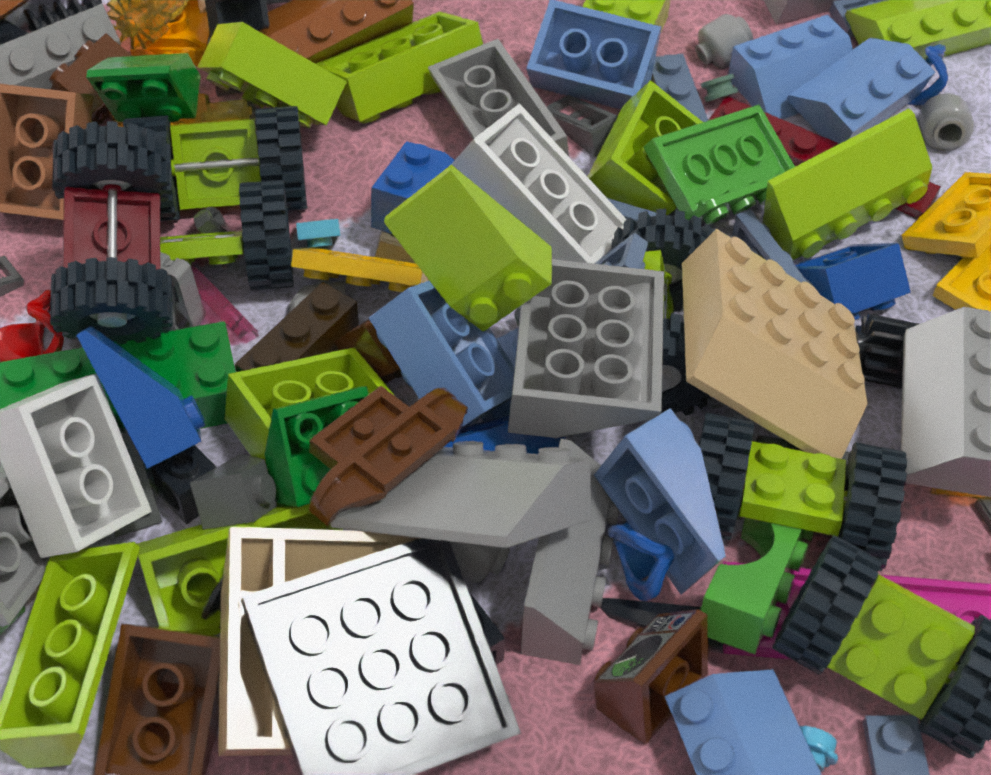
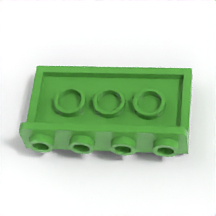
[643,104,795,225]

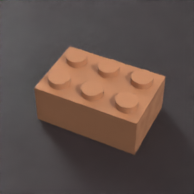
[0,84,94,220]

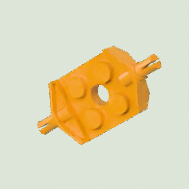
[130,0,210,67]

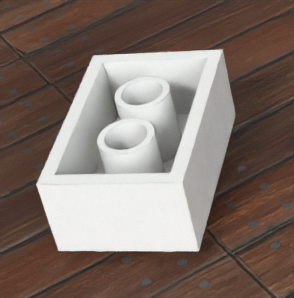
[0,373,152,558]

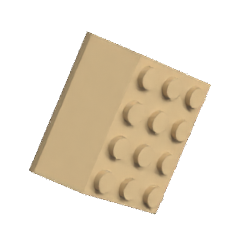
[682,229,868,459]
[218,527,419,756]

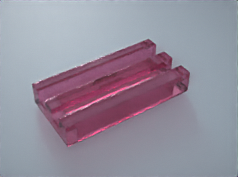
[191,266,259,344]

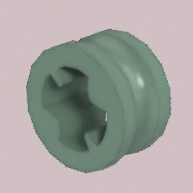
[700,74,738,102]

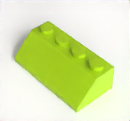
[844,0,991,60]
[316,11,483,123]
[762,108,933,260]
[137,502,343,636]
[0,542,140,768]

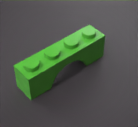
[701,518,815,654]

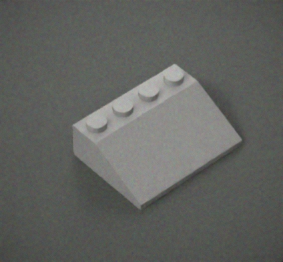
[508,259,664,438]
[331,441,591,548]

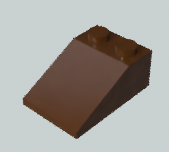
[94,624,220,775]

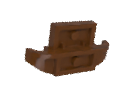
[309,386,468,526]

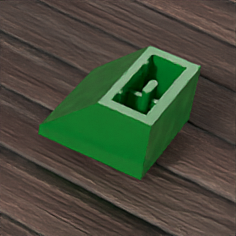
[86,53,201,122]
[264,386,369,507]

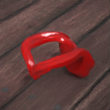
[0,289,64,362]

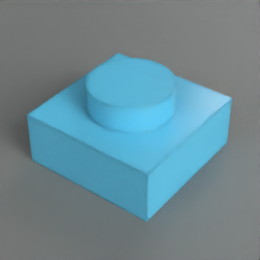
[296,219,340,248]

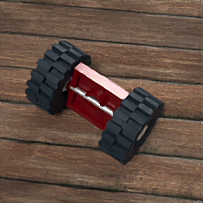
[50,121,173,344]

